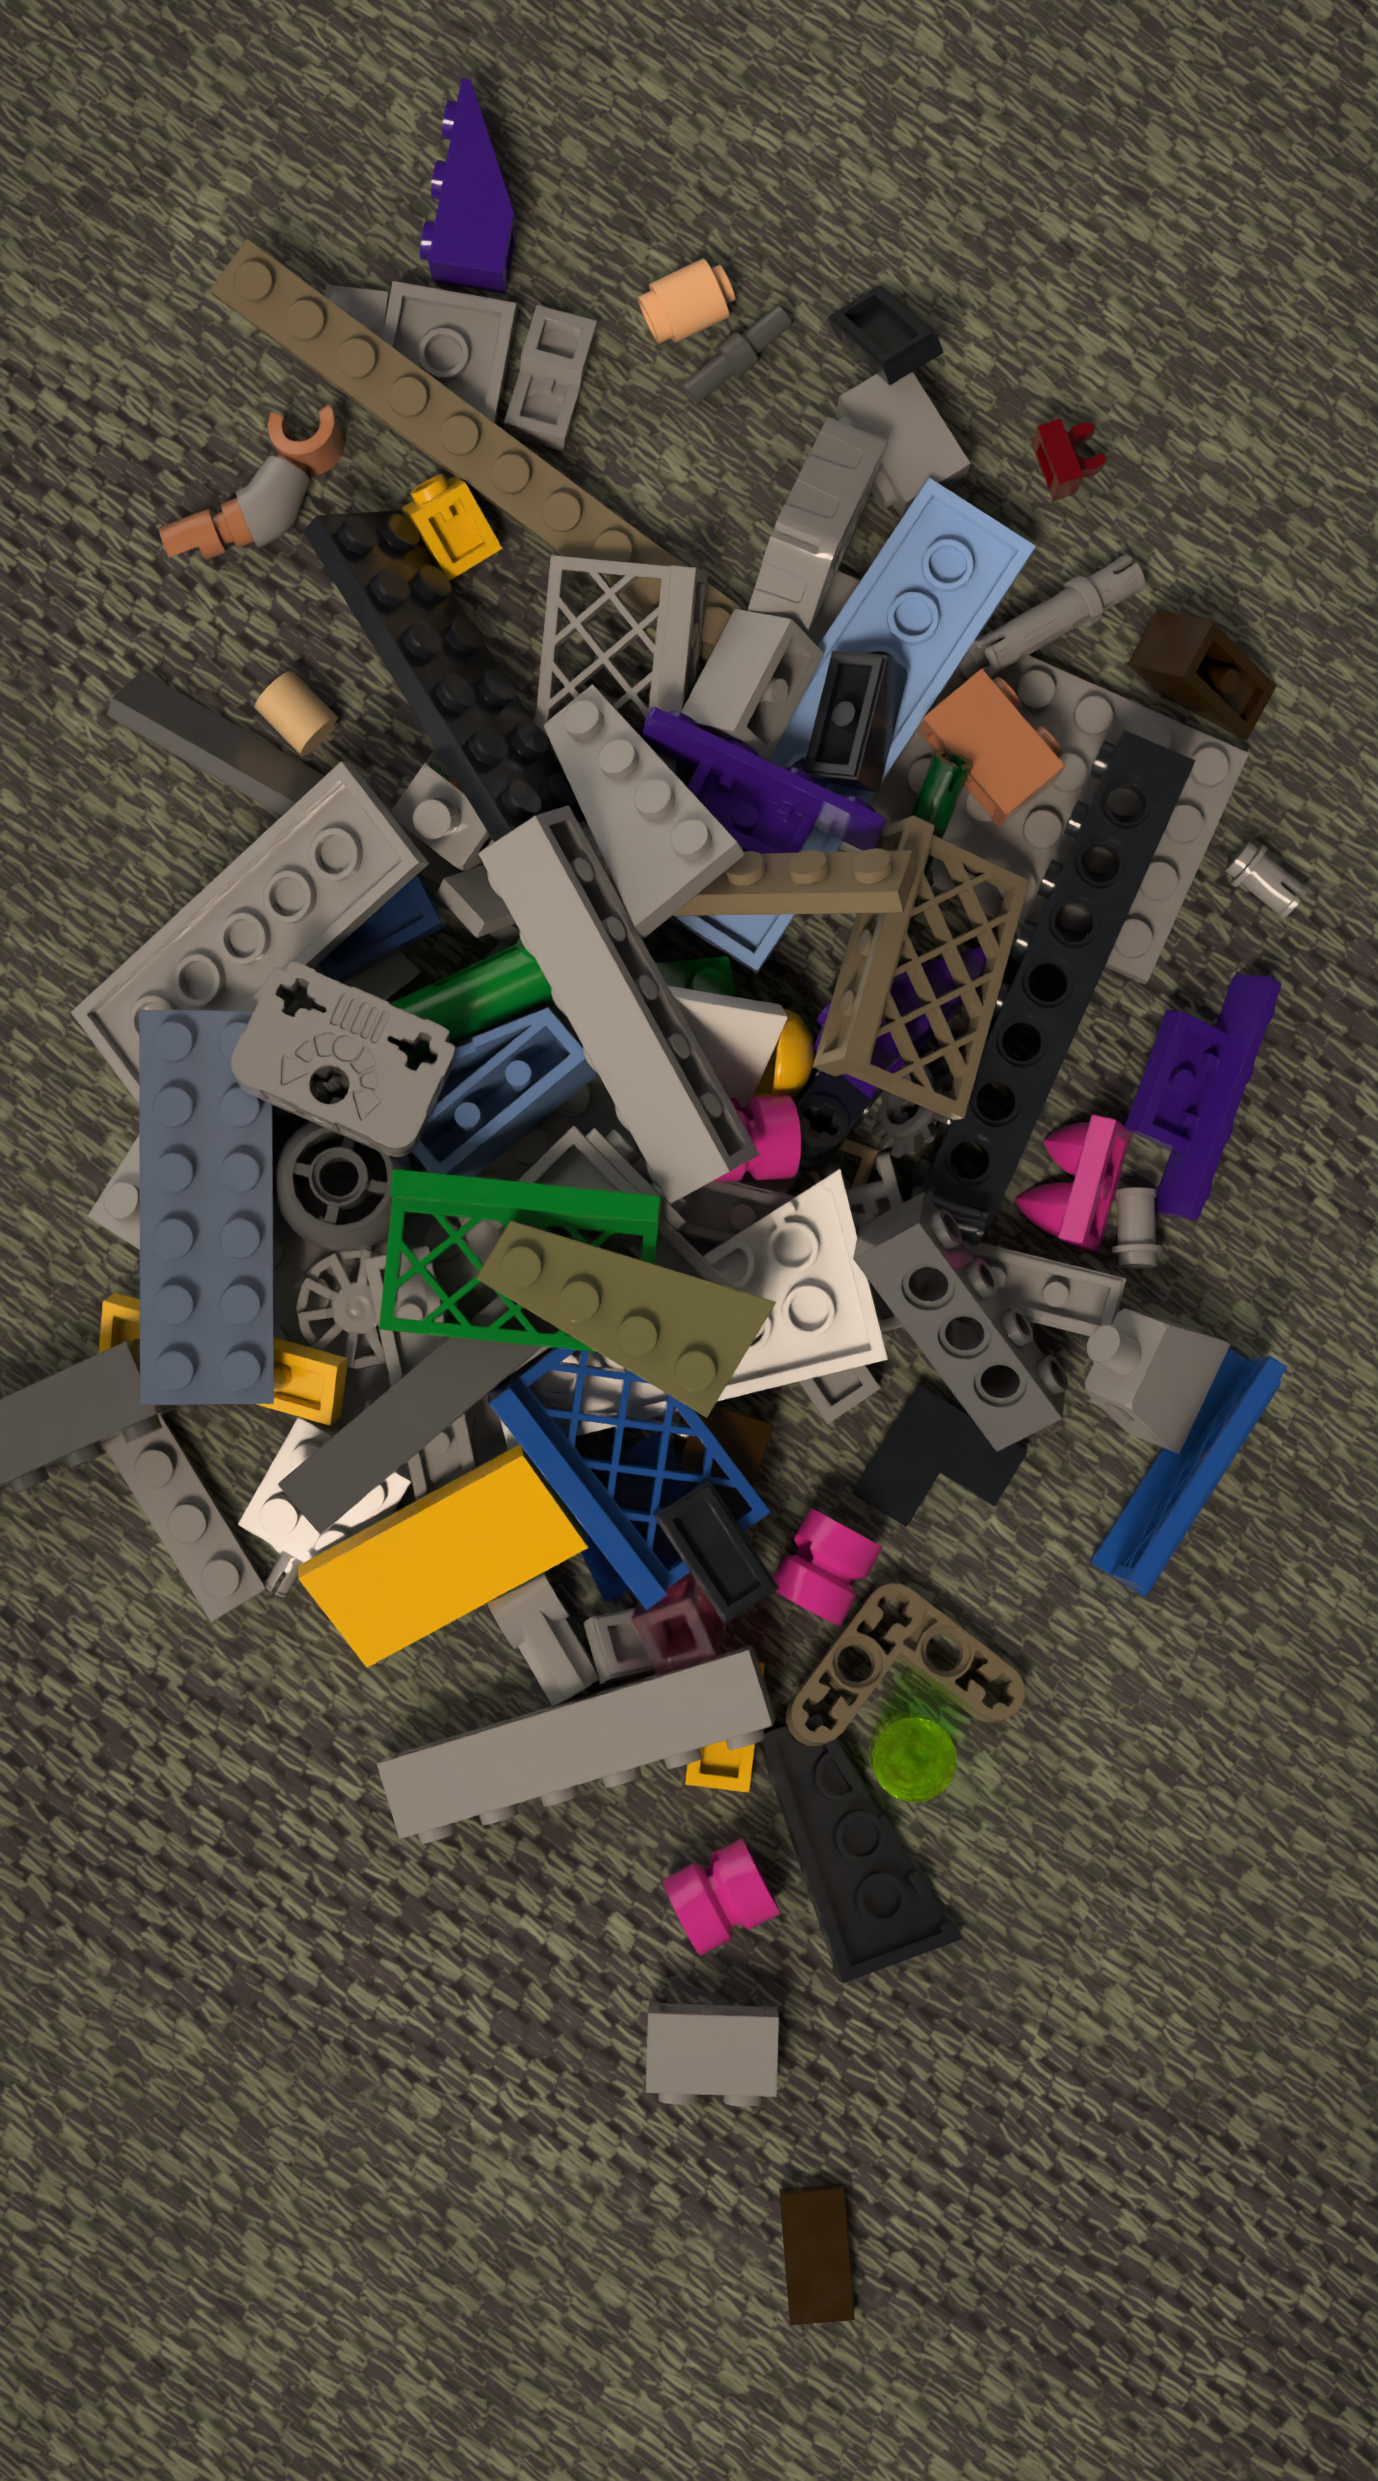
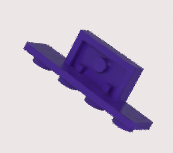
[642,707,887,854]
[1124,974,1281,1220]

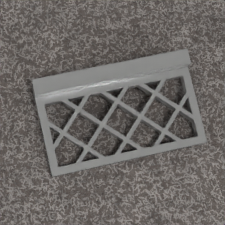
[535,555,708,787]

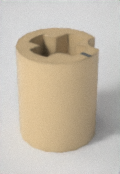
[254,671,339,756]

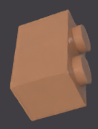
[918,668,1065,828]

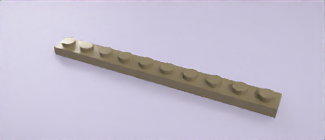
[210,239,744,663]

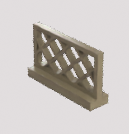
[813,816,1030,1120]

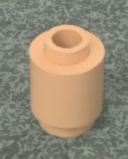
[637,258,735,344]

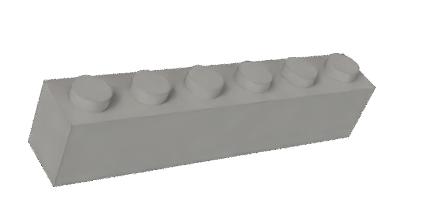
[478,805,760,1204]
[377,1644,776,1844]

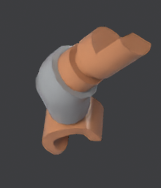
[159,404,345,560]

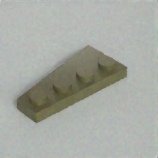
[476,1221,776,1418]

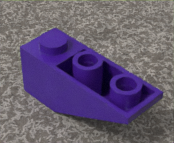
[420,78,517,294]

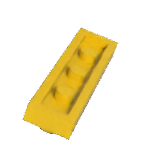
[98,1293,348,1426]

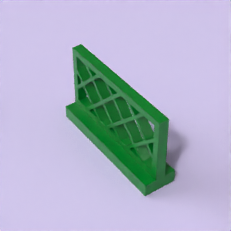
[379,1169,662,1352]

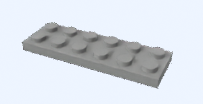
[71,761,429,1104]

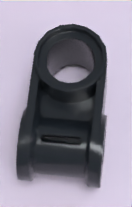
[796,1070,884,1171]

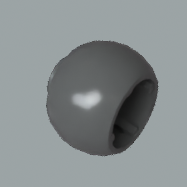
[274,1121,415,1252]

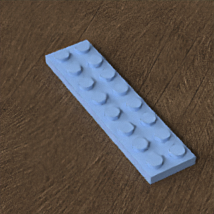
[669,478,1036,974]

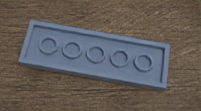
[139,1010,274,1405]

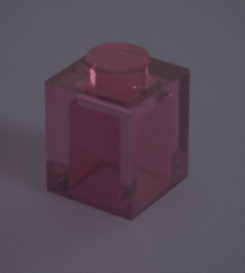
[631,1572,727,1676]

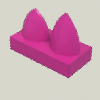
[1015,1115,1132,1254]

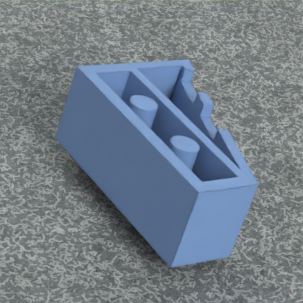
[409,1008,599,1177]

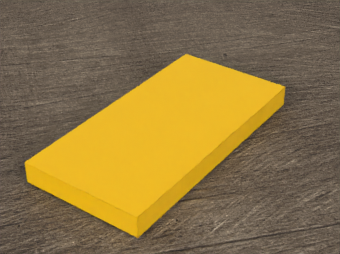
[298,1444,588,1668]

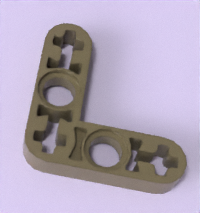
[786,1583,1025,1746]

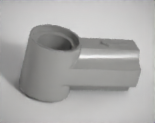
[487,1572,599,1706]

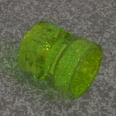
[867,1710,957,1802]

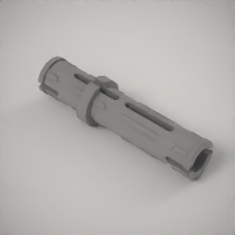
[970,554,1145,678]

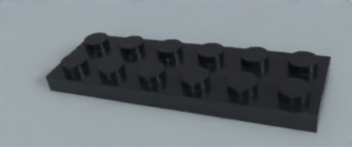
[303,510,588,842]

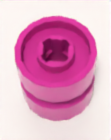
[710,1095,801,1183]
[773,1507,883,1627]
[662,1837,781,1955]

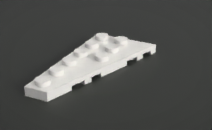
[500,1169,888,1450]

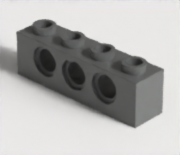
[853,1191,1068,1452]

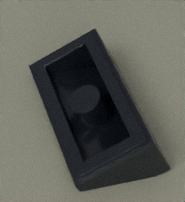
[803,651,907,792]

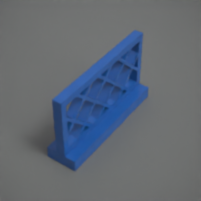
[488,1348,770,1610]
[1089,1348,1287,1597]

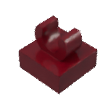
[1031,418,1106,502]

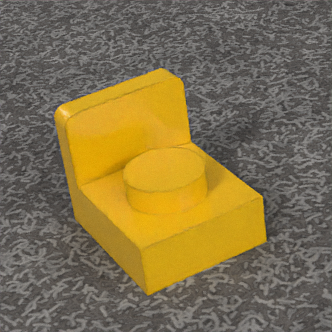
[402,474,503,581]

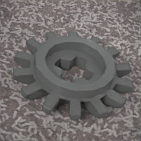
[873,1050,954,1158]

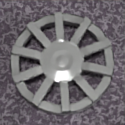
[296,1248,386,1369]

